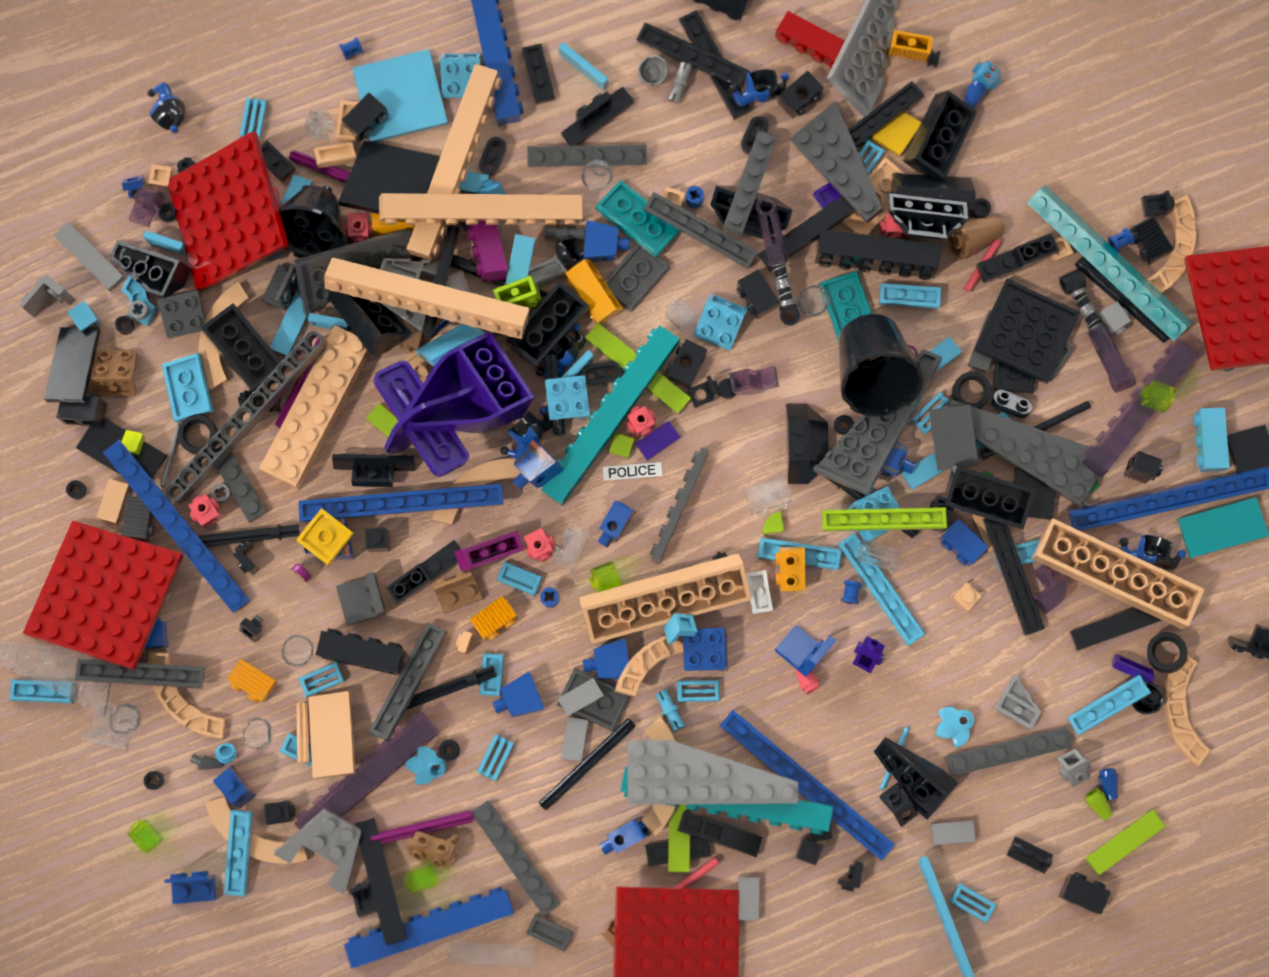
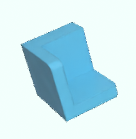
[67,301,101,331]
[663,613,698,644]

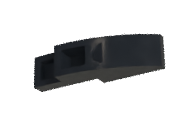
[976,233,1059,283]
[386,540,461,604]
[677,811,763,857]

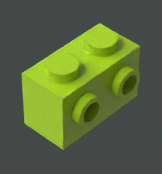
[493,276,542,308]

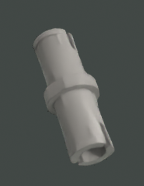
[668,62,693,104]

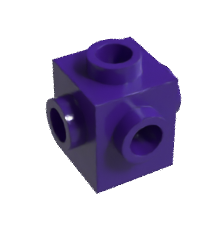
[852,636,885,674]

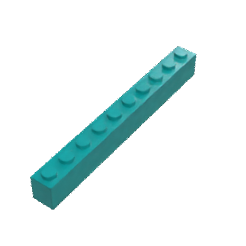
[1027,185,1192,341]
[541,325,680,506]
[620,766,833,835]

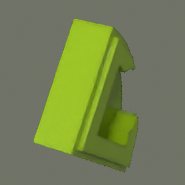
[763,511,784,535]

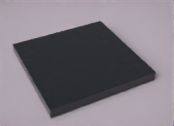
[338,140,440,214]
[973,279,1080,384]

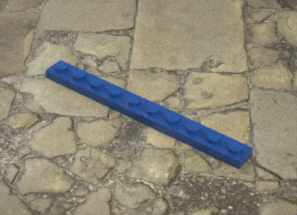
[103,440,250,613]
[1069,467,1269,531]
[298,484,504,522]
[719,710,895,861]

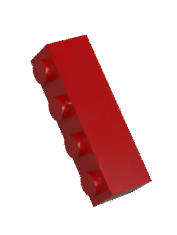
[775,10,845,69]

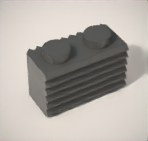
[121,496,155,541]

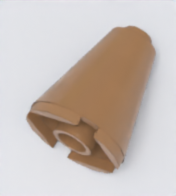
[947,217,1004,260]

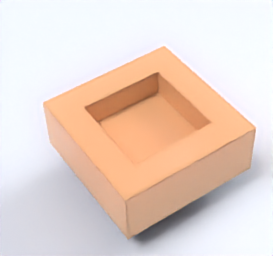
[148,164,173,188]
[663,187,685,207]
[1051,237,1073,263]
[952,582,982,612]
[455,631,473,655]

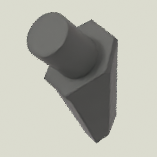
[190,754,224,770]

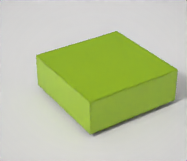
[609,433,635,459]

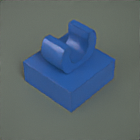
[121,175,145,199]

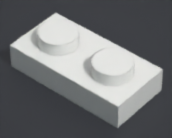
[746,570,773,615]

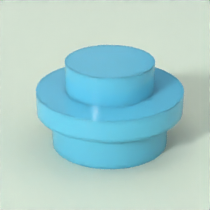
[215,743,237,764]

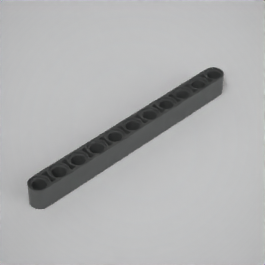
[165,331,327,503]

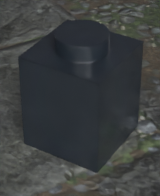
[365,528,389,552]
[794,838,823,866]

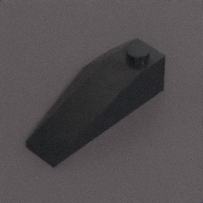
[109,240,192,298]
[874,737,959,820]

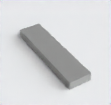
[54,222,124,291]

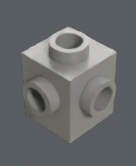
[1058,749,1091,787]

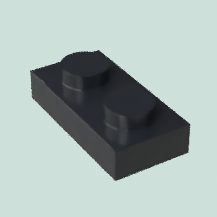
[261,140,296,182]

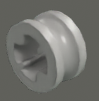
[129,300,149,320]
[211,484,232,503]

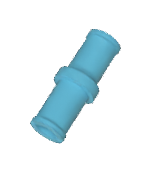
[655,689,685,732]

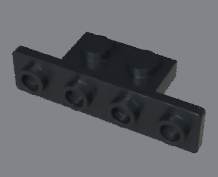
[561,87,634,145]
[332,453,415,487]
[1228,624,1269,659]

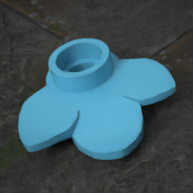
[936,707,974,748]
[405,747,447,785]

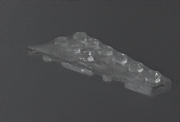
[0,640,112,716]

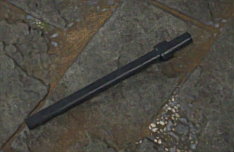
[980,401,1091,460]

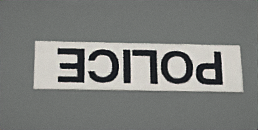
[603,462,662,481]

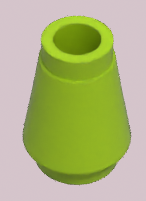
[1084,788,1113,820]

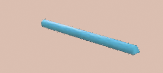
[880,726,909,791]

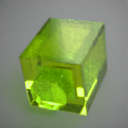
[1141,380,1177,413]
[588,561,622,592]
[127,820,164,853]
[404,865,438,893]

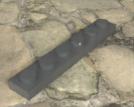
[723,130,777,236]
[527,144,647,167]
[643,191,758,269]
[650,447,709,564]
[369,623,448,742]
[75,659,205,689]
[945,727,1072,776]
[471,800,561,916]

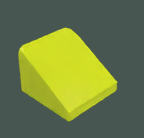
[122,430,146,455]

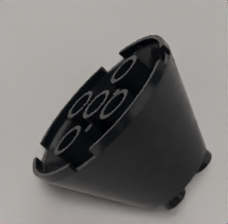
[278,185,347,258]

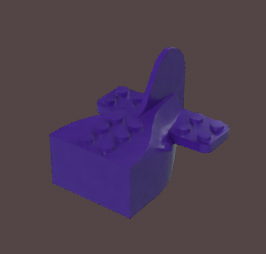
[373,331,534,477]

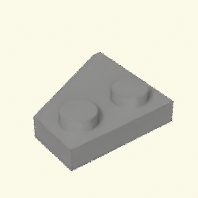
[994,674,1041,730]

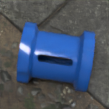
[339,37,364,61]
[686,186,704,209]
[1107,228,1134,252]
[840,581,862,605]
[540,587,559,608]

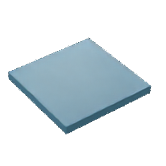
[352,49,448,142]

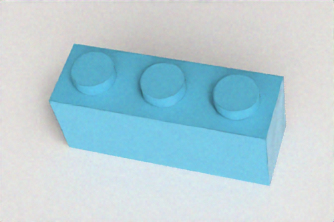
[1193,408,1230,472]

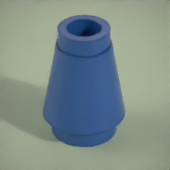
[964,81,986,109]
[1098,768,1119,800]

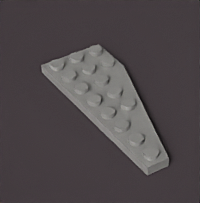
[826,0,898,117]
[627,740,798,805]

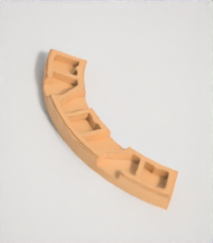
[1147,195,1196,294]
[199,281,250,391]
[432,458,521,525]
[614,635,683,697]
[148,651,226,739]
[1164,652,1211,767]
[641,717,676,836]
[205,797,308,864]

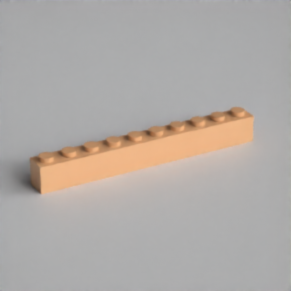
[406,64,502,261]
[379,193,583,226]
[324,257,529,339]

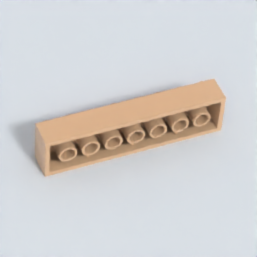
[259,325,370,490]
[1031,518,1205,629]
[579,554,751,644]

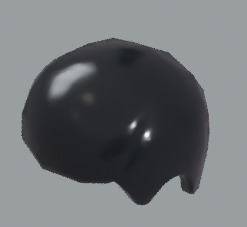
[555,236,584,267]
[1131,683,1165,715]

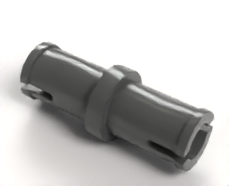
[545,225,585,241]

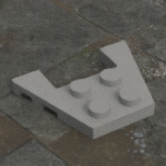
[380,258,439,331]
[273,808,361,894]

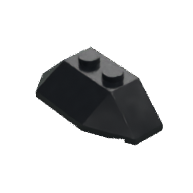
[710,185,793,239]
[888,193,968,241]
[786,404,829,484]

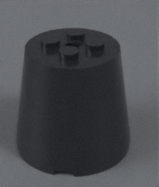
[839,314,923,417]

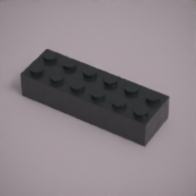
[815,229,942,280]

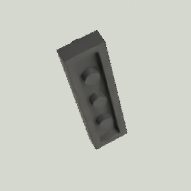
[215,445,268,523]

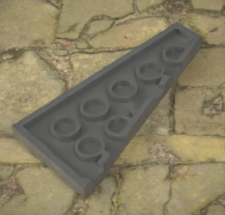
[790,101,883,224]
[294,228,411,317]

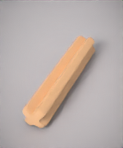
[296,703,309,764]

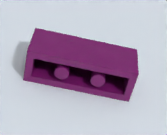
[467,222,508,283]
[454,530,524,571]

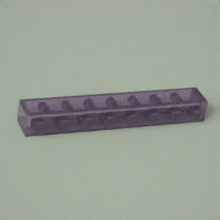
[1081,339,1199,478]
[294,712,440,830]

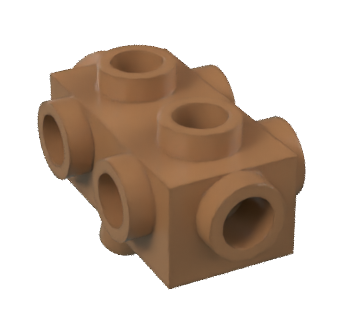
[406,831,459,869]

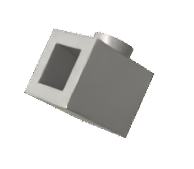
[1097,301,1131,336]

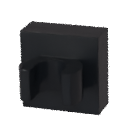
[239,615,263,643]

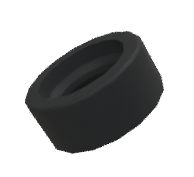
[952,371,992,409]
[177,415,218,454]
[1147,632,1187,674]

